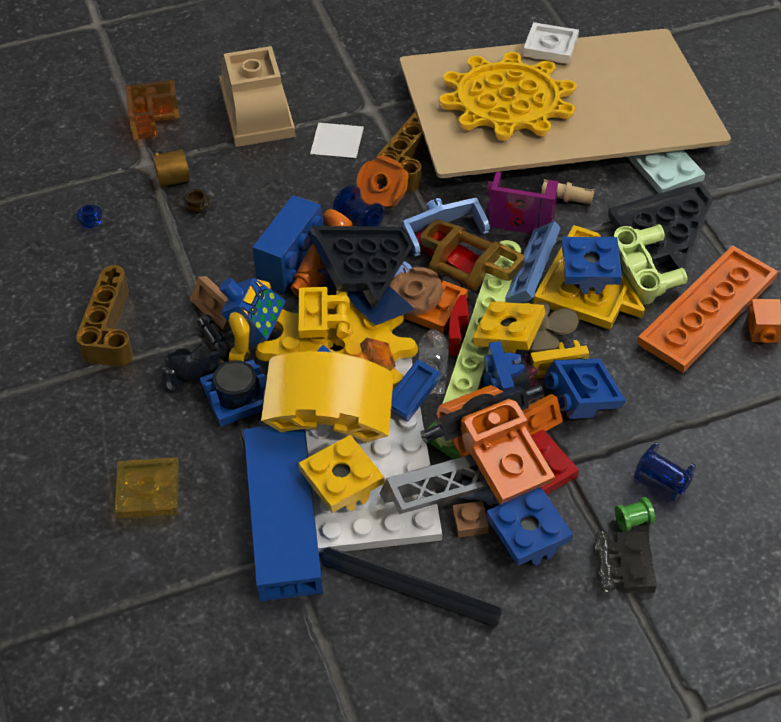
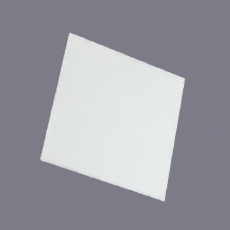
[310,123,364,158]

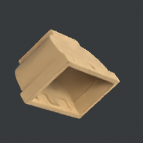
[219,46,296,147]

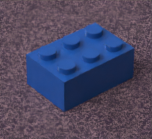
[252,195,324,294]

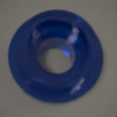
[76,205,103,228]

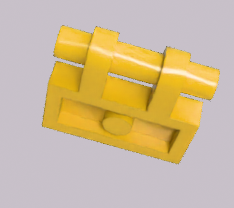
[299,287,351,339]

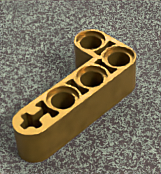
[377,111,427,192]
[76,265,133,366]

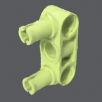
[614,224,687,305]

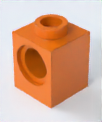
[747,299,781,343]

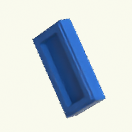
[391,359,442,422]

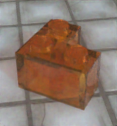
[125,79,180,140]

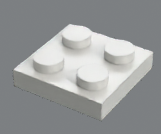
[523,22,579,64]

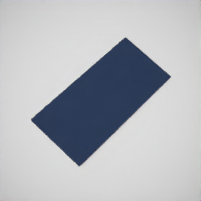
[318,267,415,325]

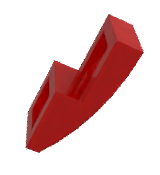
[448,295,469,356]

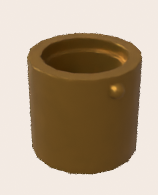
[153,149,190,189]

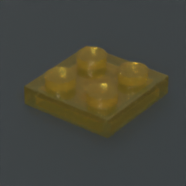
[115,457,179,519]

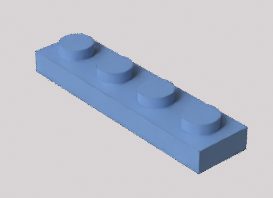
[505,221,560,303]

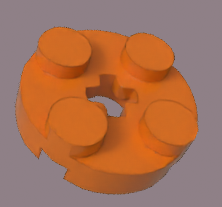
[356,156,409,209]

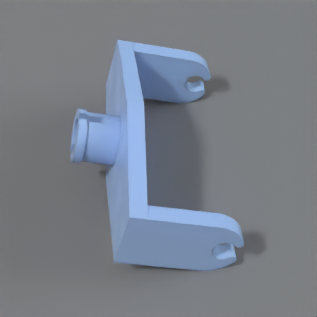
[401,197,490,257]

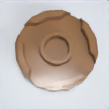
[389,267,443,316]

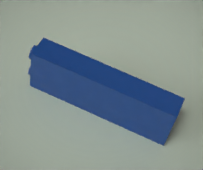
[244,426,323,601]

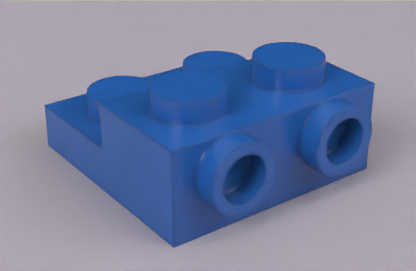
[544,358,626,419]

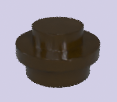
[184,189,210,212]

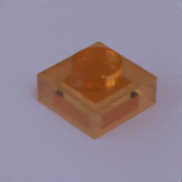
[360,337,396,371]

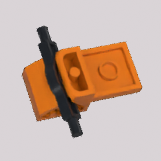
[420,384,555,504]

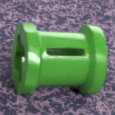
[614,497,655,532]

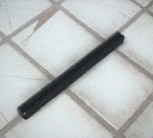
[322,547,502,626]

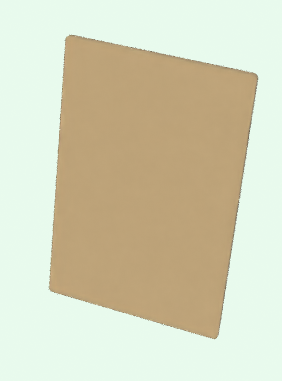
[400,29,731,178]

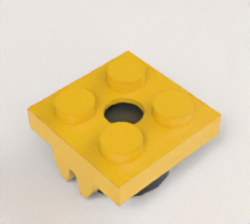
[472,301,546,356]
[298,434,384,513]

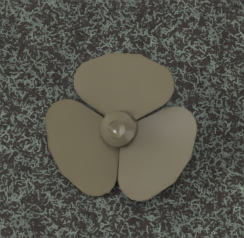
[530,302,579,352]

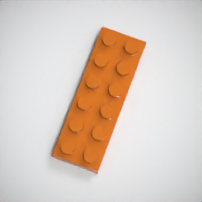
[637,245,778,373]

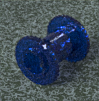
[332,185,384,227]
[634,442,696,501]

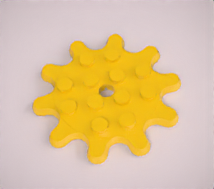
[439,52,577,141]
[255,302,418,390]

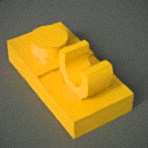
[529,340,589,379]

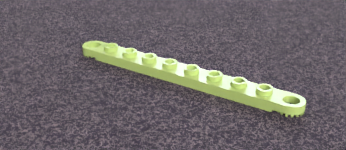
[435,240,521,447]

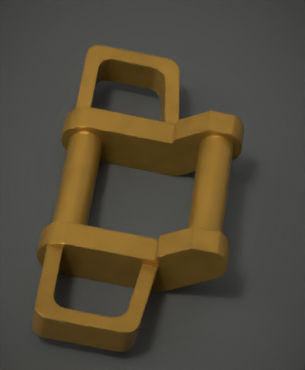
[421,220,524,291]

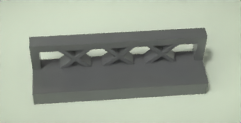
[379,455,490,515]

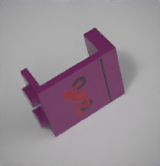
[485,172,559,234]

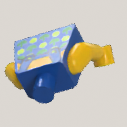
[219,278,286,361]

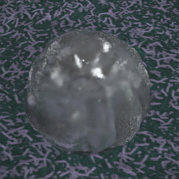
[418,329,449,362]

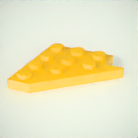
[533,225,645,330]

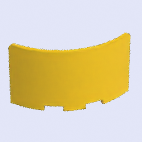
[261,351,394,443]

